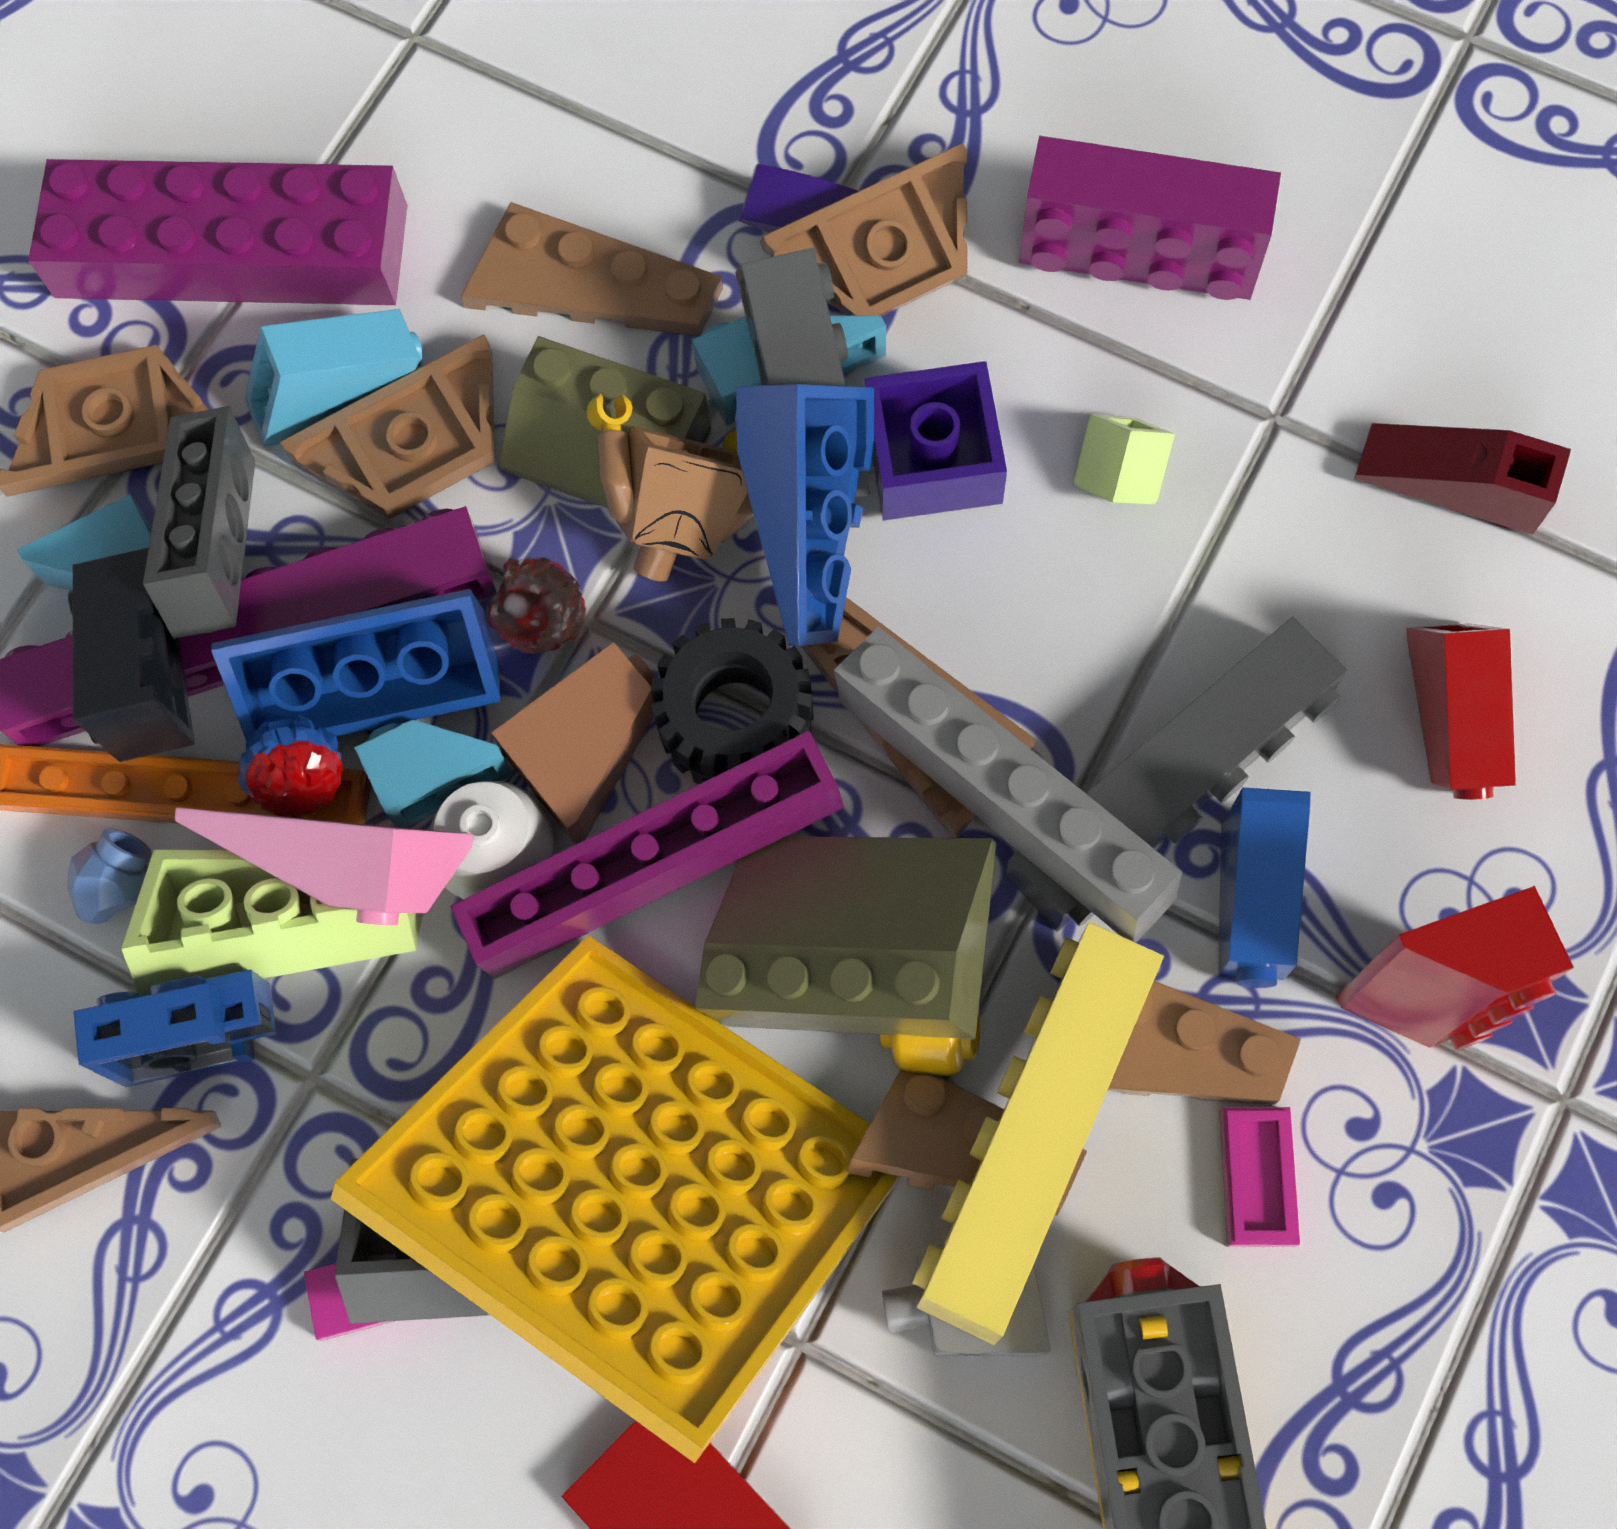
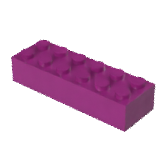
[28,159,408,306]

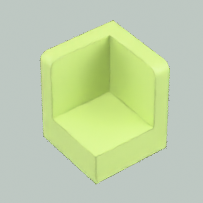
[1074,414,1175,504]

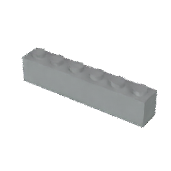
[834,626,1182,943]

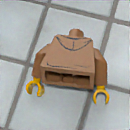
[586,393,754,582]

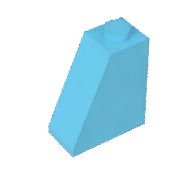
[245,309,422,447]

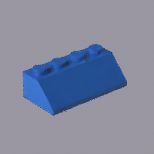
[211,589,501,742]

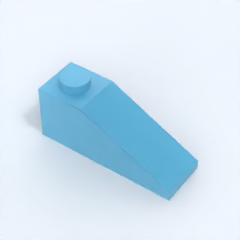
[692,316,886,426]

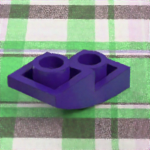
[739,164,859,233]

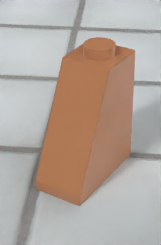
[491,642,655,845]

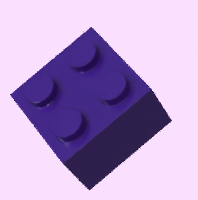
[864,361,1007,521]

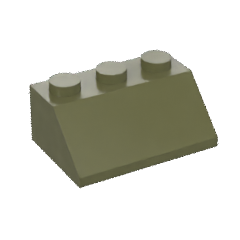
[499,336,711,508]

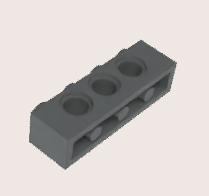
[143,406,255,639]

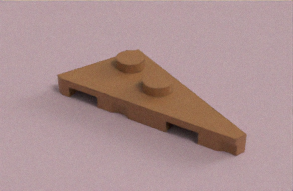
[0,1108,222,1233]

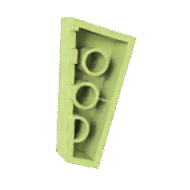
[121,850,423,997]

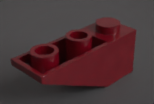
[1354,423,1571,535]

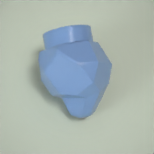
[67,828,152,924]

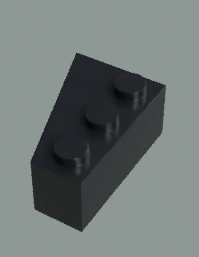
[68,547,195,762]

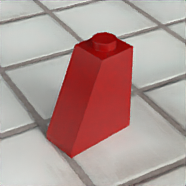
[1406,623,1516,800]

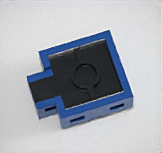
[73,969,276,1087]

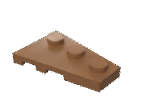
[1107,981,1301,1105]
[847,1070,1087,1216]

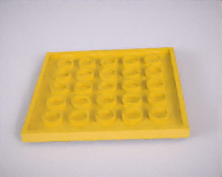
[331,935,901,1463]

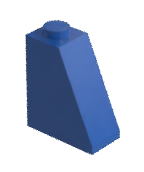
[1218,787,1311,988]

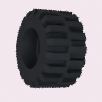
[651,618,814,784]

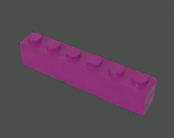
[450,730,844,979]

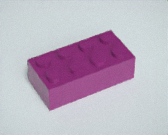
[1019,135,1281,300]

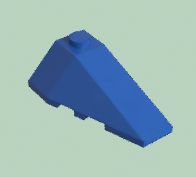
[735,384,874,646]

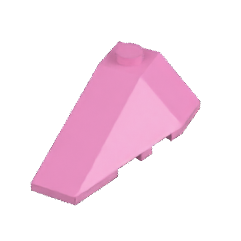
[175,808,473,925]

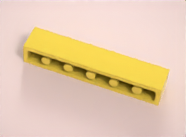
[912,922,1164,1345]

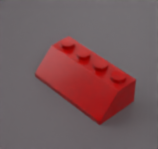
[1336,886,1574,1051]

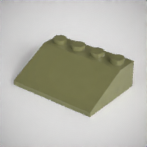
[695,836,996,1039]

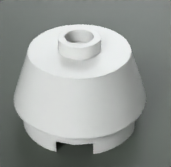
[429,781,554,899]

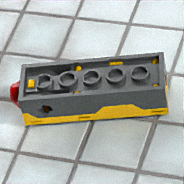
[1067,1257,1266,1529]

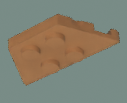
[760,143,967,317]
[280,334,495,519]
[0,345,209,497]

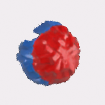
[238,714,343,818]

